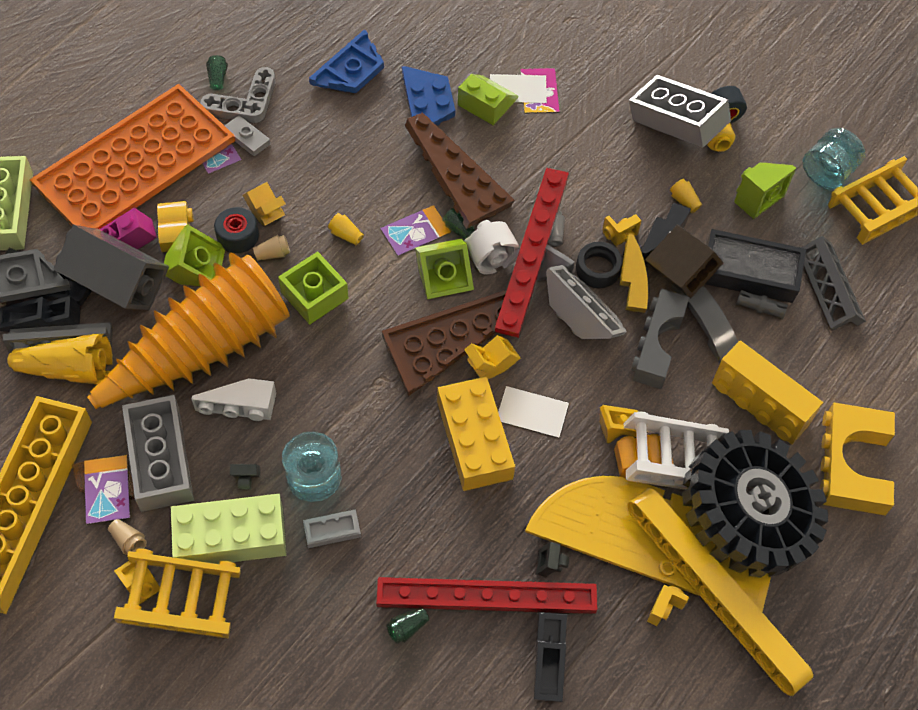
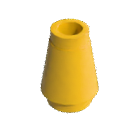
[670,179,702,213]
[328,213,364,246]

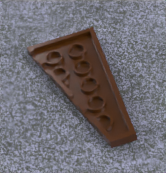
[405,113,515,229]
[382,290,507,397]

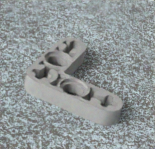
[201,67,275,123]

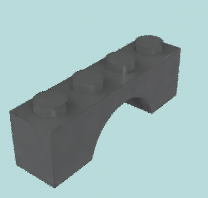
[631,289,689,389]

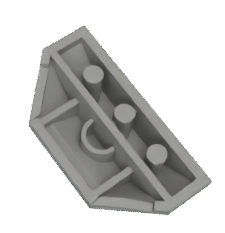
[546,265,626,339]

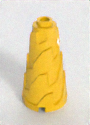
[7,334,113,384]

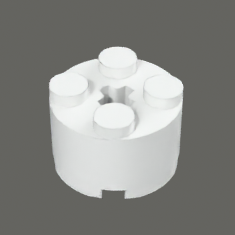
[464,220,520,274]

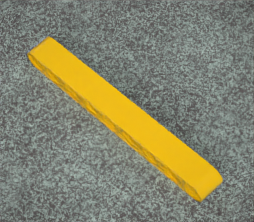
[627,488,813,696]

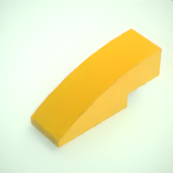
[619,234,648,313]

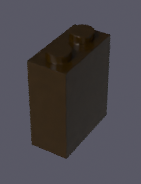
[645,224,724,299]

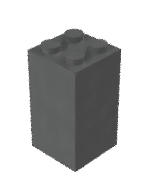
[53,224,169,310]

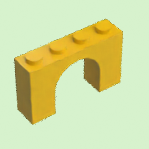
[820,402,895,516]

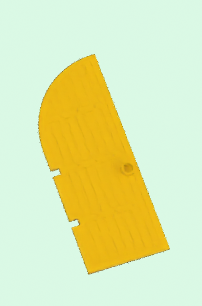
[525,476,771,612]

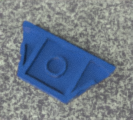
[309,30,384,93]
[402,66,455,126]

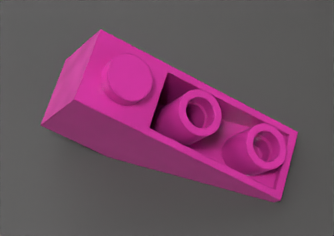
[100,208,157,250]

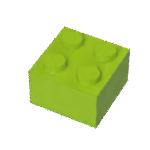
[278,251,349,325]

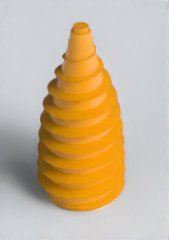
[87,252,290,409]

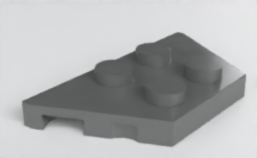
[0,249,70,303]

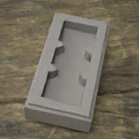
[225,115,271,156]
[303,509,361,548]

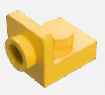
[603,214,642,246]
[114,561,160,604]
[647,585,689,626]

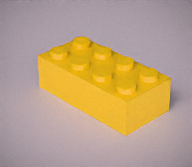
[712,340,823,445]
[437,377,515,491]

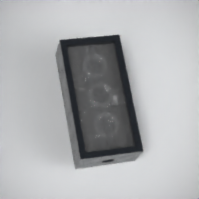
[705,229,806,303]

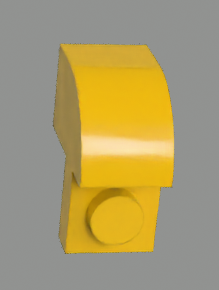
[242,182,286,226]
[464,335,521,379]

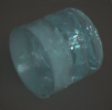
[802,128,865,189]
[282,431,342,502]

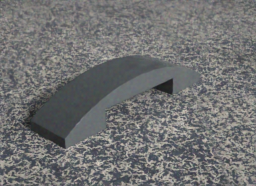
[671,285,738,363]

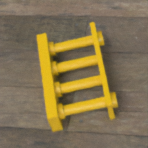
[828,156,918,245]
[114,548,240,639]

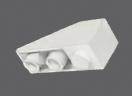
[192,379,276,421]

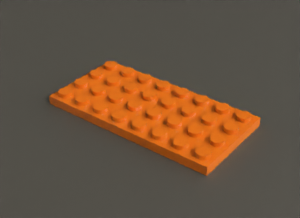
[30,84,236,229]

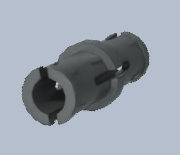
[736,290,788,319]

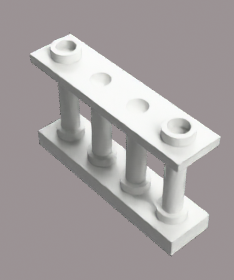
[624,412,729,490]

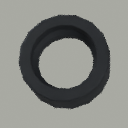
[576,242,623,288]

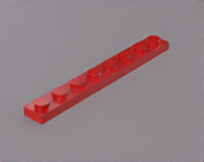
[495,168,569,338]
[376,577,597,614]

